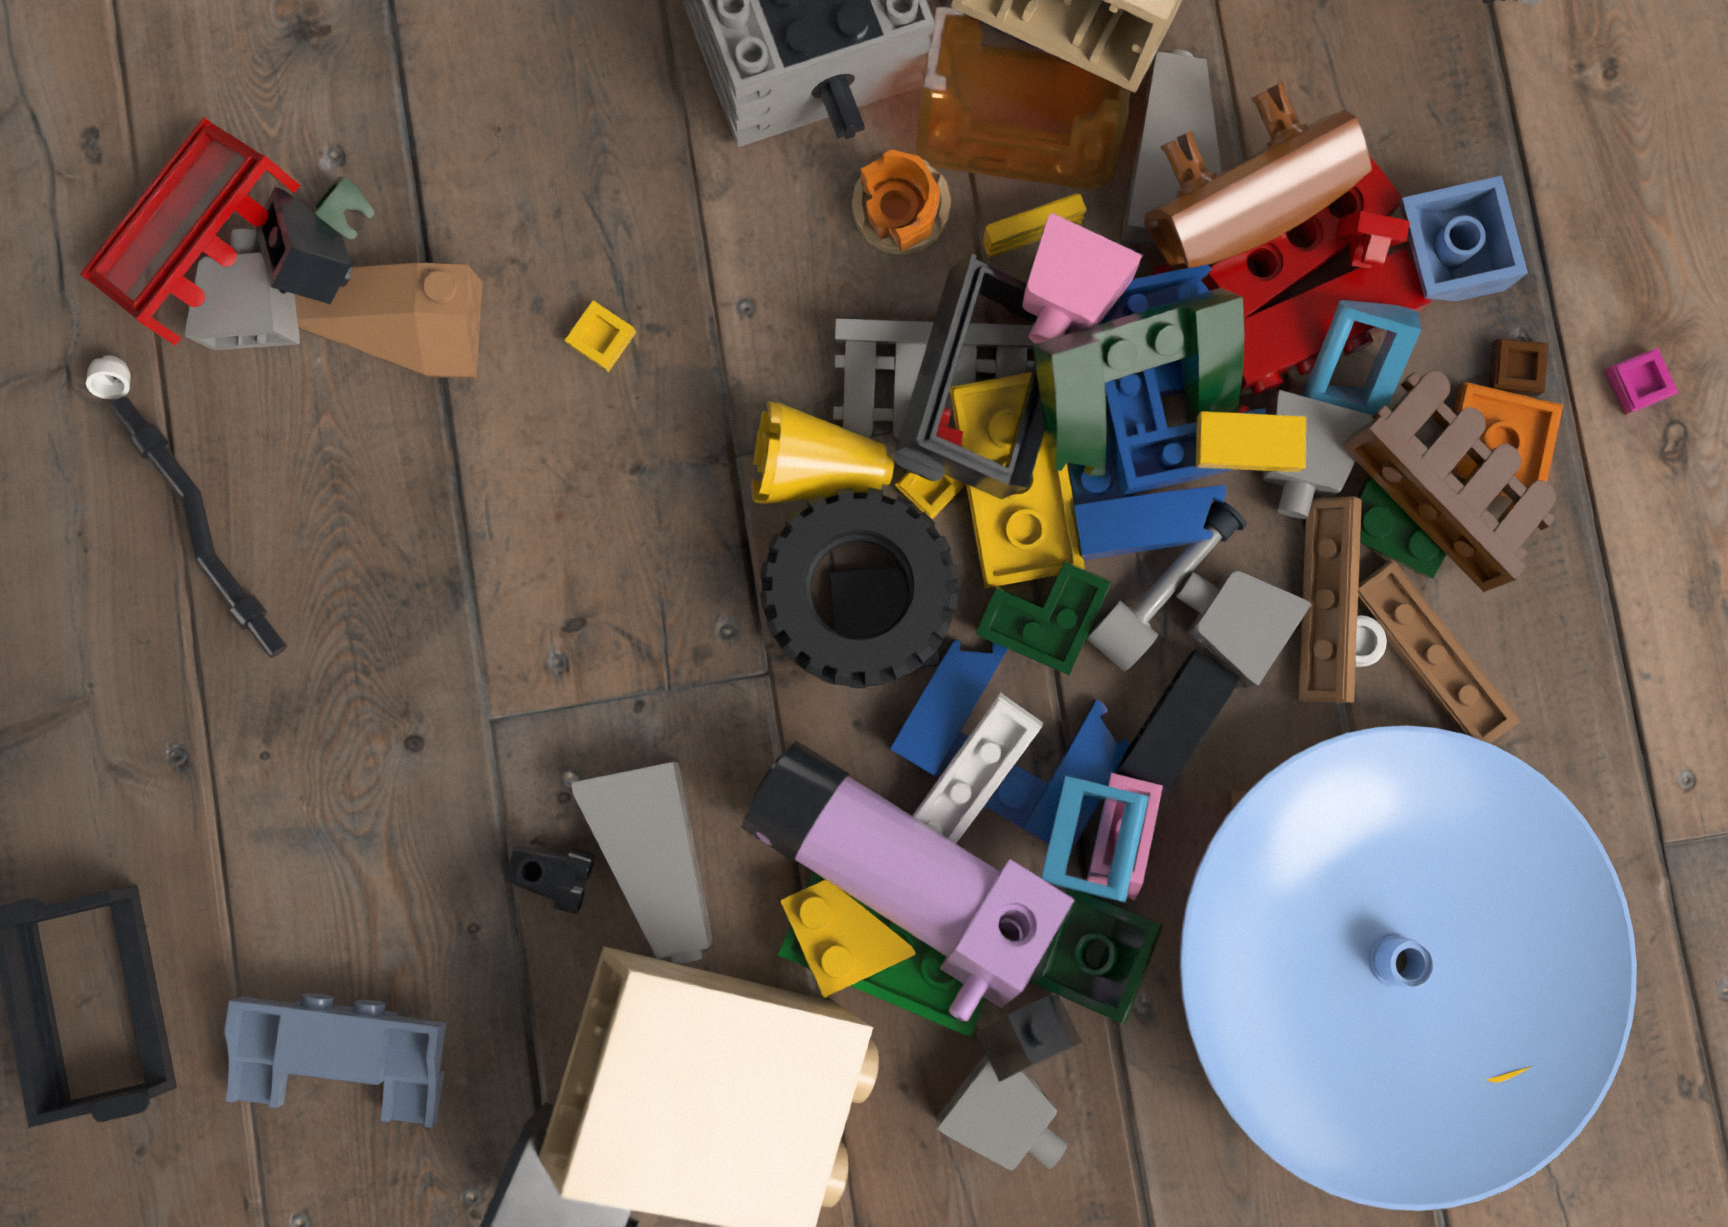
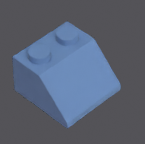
[1399,176,1528,301]

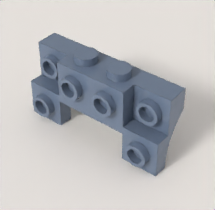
[224,993,447,1128]

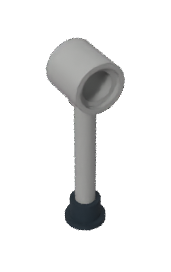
[1086,501,1247,672]

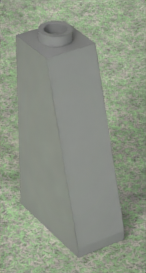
[1121,49,1222,246]
[571,762,713,964]

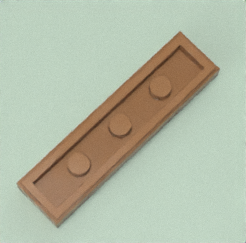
[1298,497,1362,703]
[1358,559,1520,744]

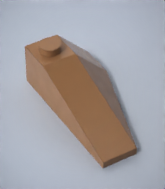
[294,263,482,379]

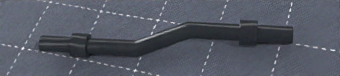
[110,396,287,658]

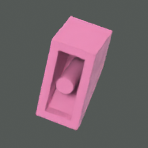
[1086,773,1163,901]

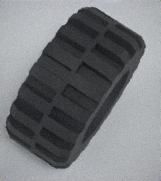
[760,488,958,688]

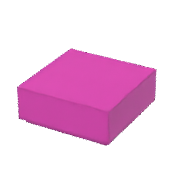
[1605,348,1679,415]

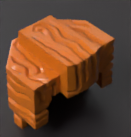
[860,149,940,252]

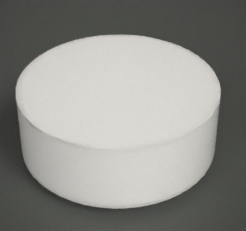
[1355,616,1387,668]

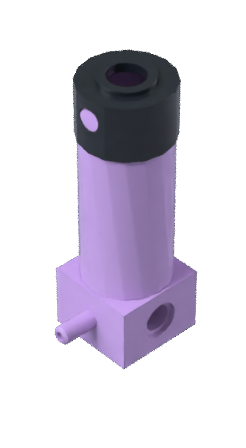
[741,740,1074,1021]

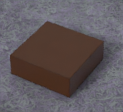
[1488,338,1549,396]

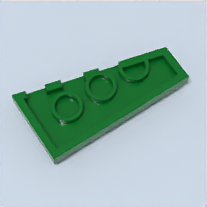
[778,871,986,1037]

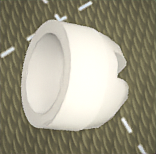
[86,355,131,399]

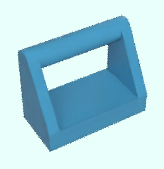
[1302,300,1422,415]
[1041,776,1149,902]

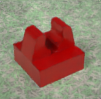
[1336,211,1410,269]

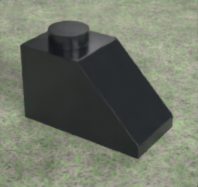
[255,187,353,304]
[976,995,1082,1082]

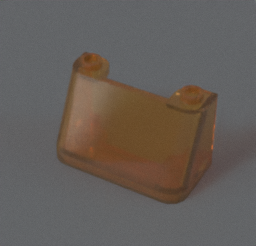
[916,6,1130,189]

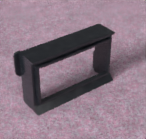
[892,253,1072,499]
[0,886,177,1128]

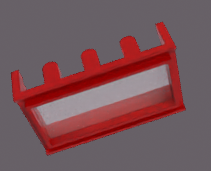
[79,116,300,346]

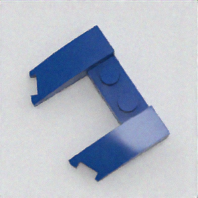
[1100,264,1266,496]
[1069,359,1226,561]
[890,640,1130,855]

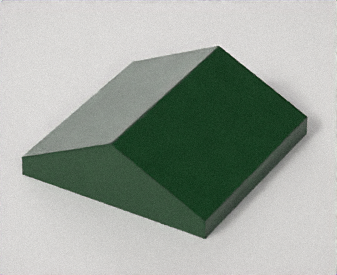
[1030,888,1163,1025]

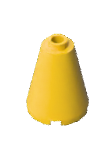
[751,401,894,504]

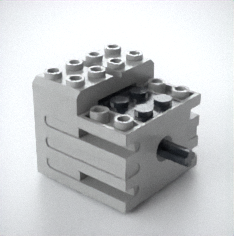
[682,0,935,148]

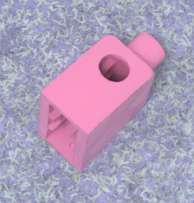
[1022,213,1142,344]

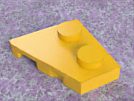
[780,880,916,998]

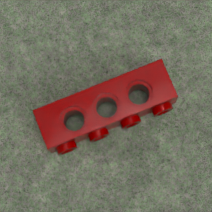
[1202,155,1403,319]

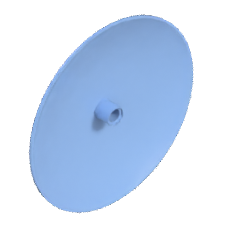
[1180,726,1637,1211]

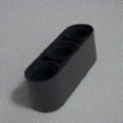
[1116,648,1240,800]

